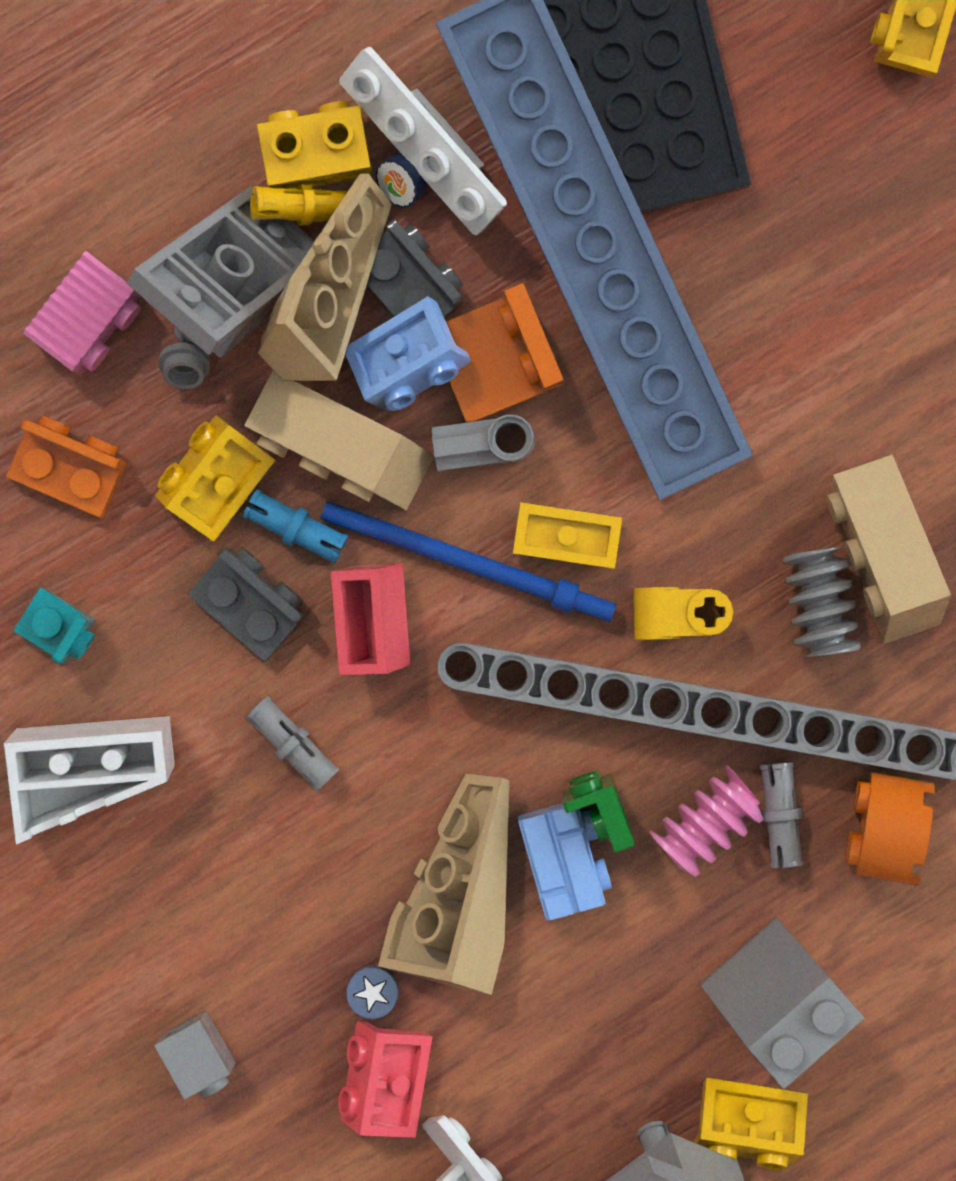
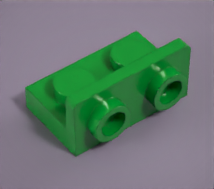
[562,770,635,853]

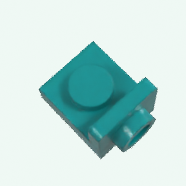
[13,587,96,665]

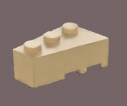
[244,371,434,511]
[826,455,951,644]

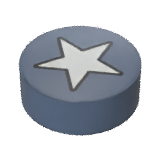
[347,965,399,1019]

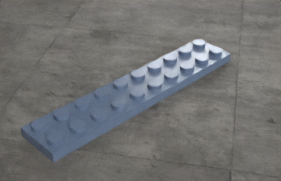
[436,0,753,500]

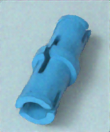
[242,489,349,565]

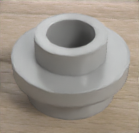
[158,342,211,389]

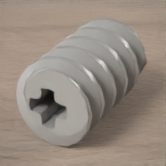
[782,547,861,657]

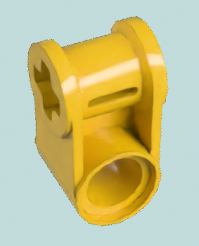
[633,587,733,640]

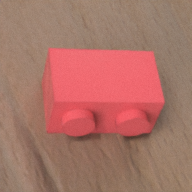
[330,563,411,675]

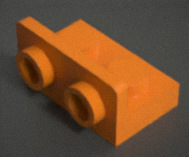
[6,415,128,518]

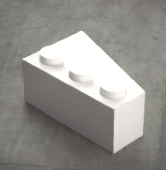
[4,716,175,845]

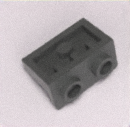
[366,219,464,319]
[187,547,307,662]

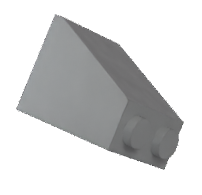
[700,917,865,1089]

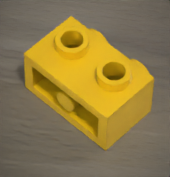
[257,101,373,189]

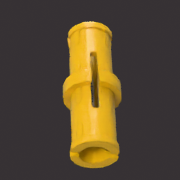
[250,184,348,226]

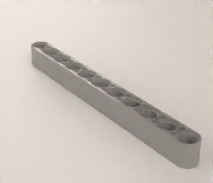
[438,642,956,780]

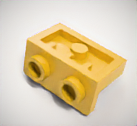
[155,415,275,542]
[694,1078,808,1171]

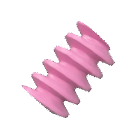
[649,765,764,877]

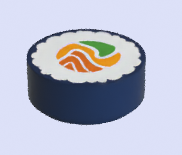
[376,152,428,208]

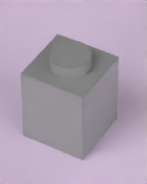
[154,1010,236,1100]

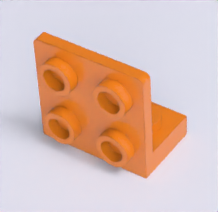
[446,283,564,422]

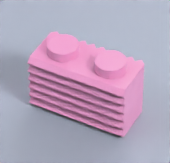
[23,251,141,375]

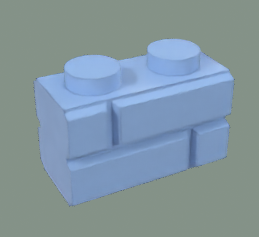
[517,803,612,921]

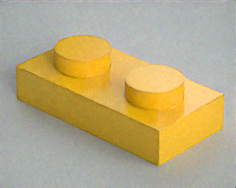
[512,502,622,569]

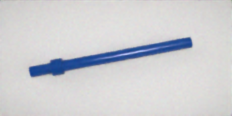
[320,501,617,623]

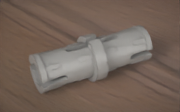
[245,695,339,792]
[760,762,804,868]

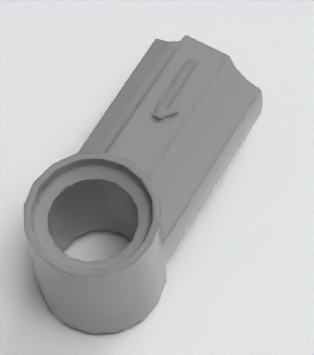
[432,414,535,472]

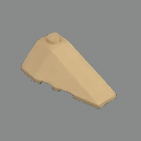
[258,173,392,381]
[378,774,510,995]

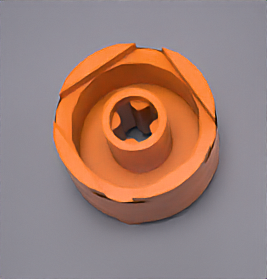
[845,772,935,886]

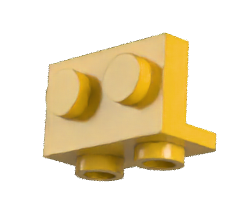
[870,0,956,78]

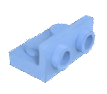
[345,296,471,411]

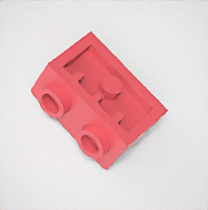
[338,1021,433,1138]

